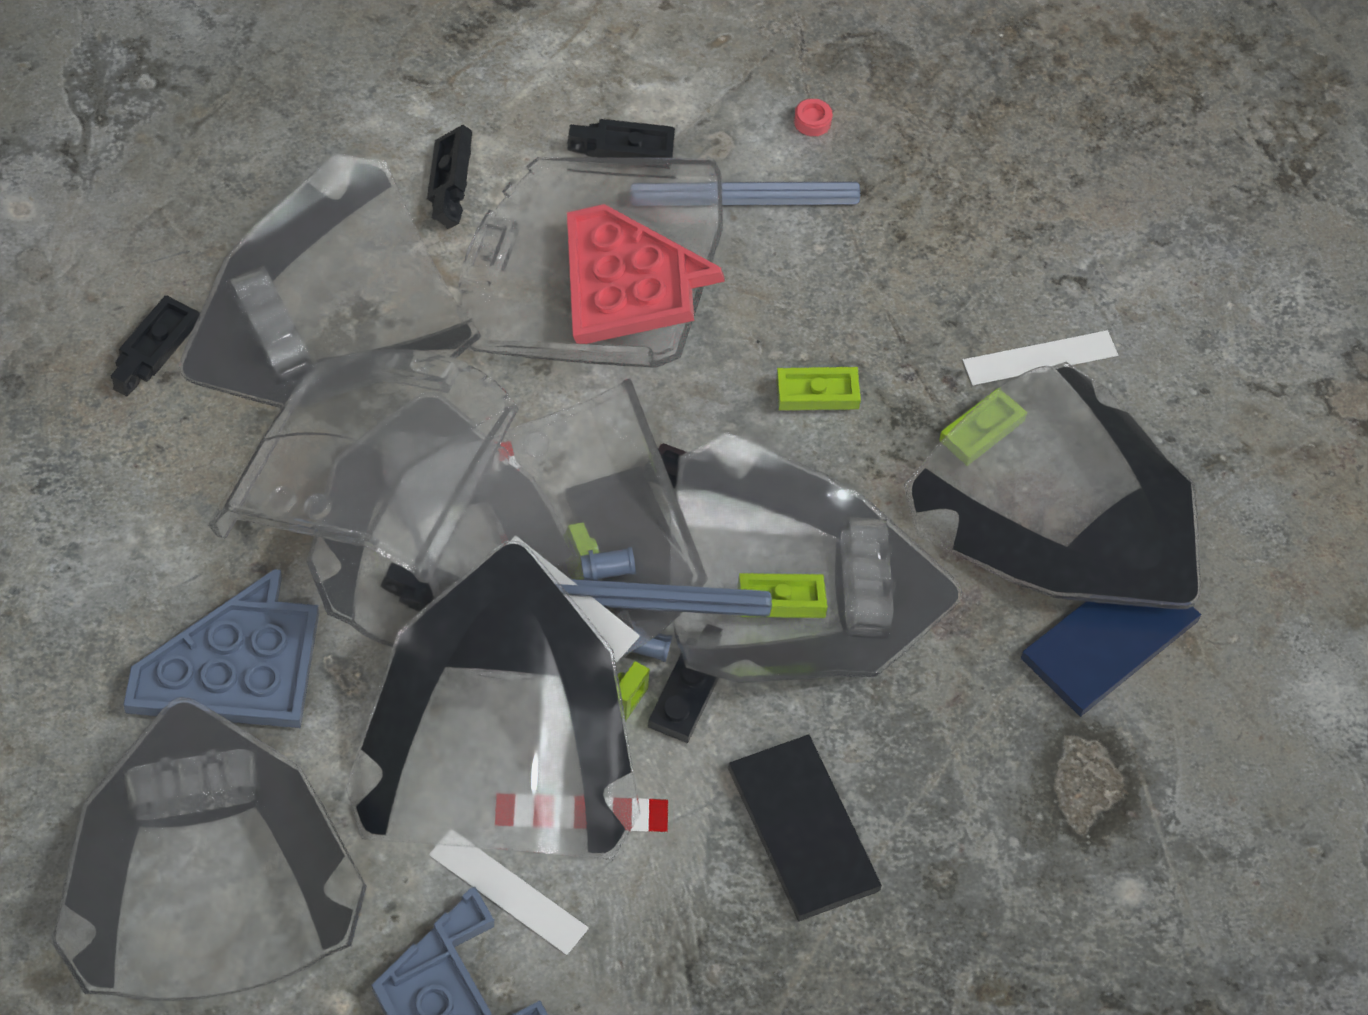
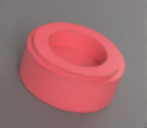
[794,99,833,136]

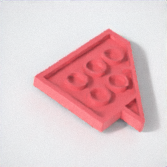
[567,204,725,346]

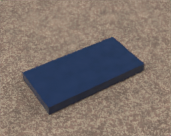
[1021,595,1202,717]

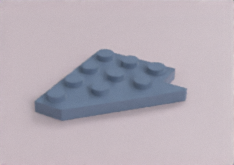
[123,569,319,728]

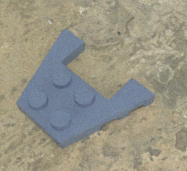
[372,886,548,1015]

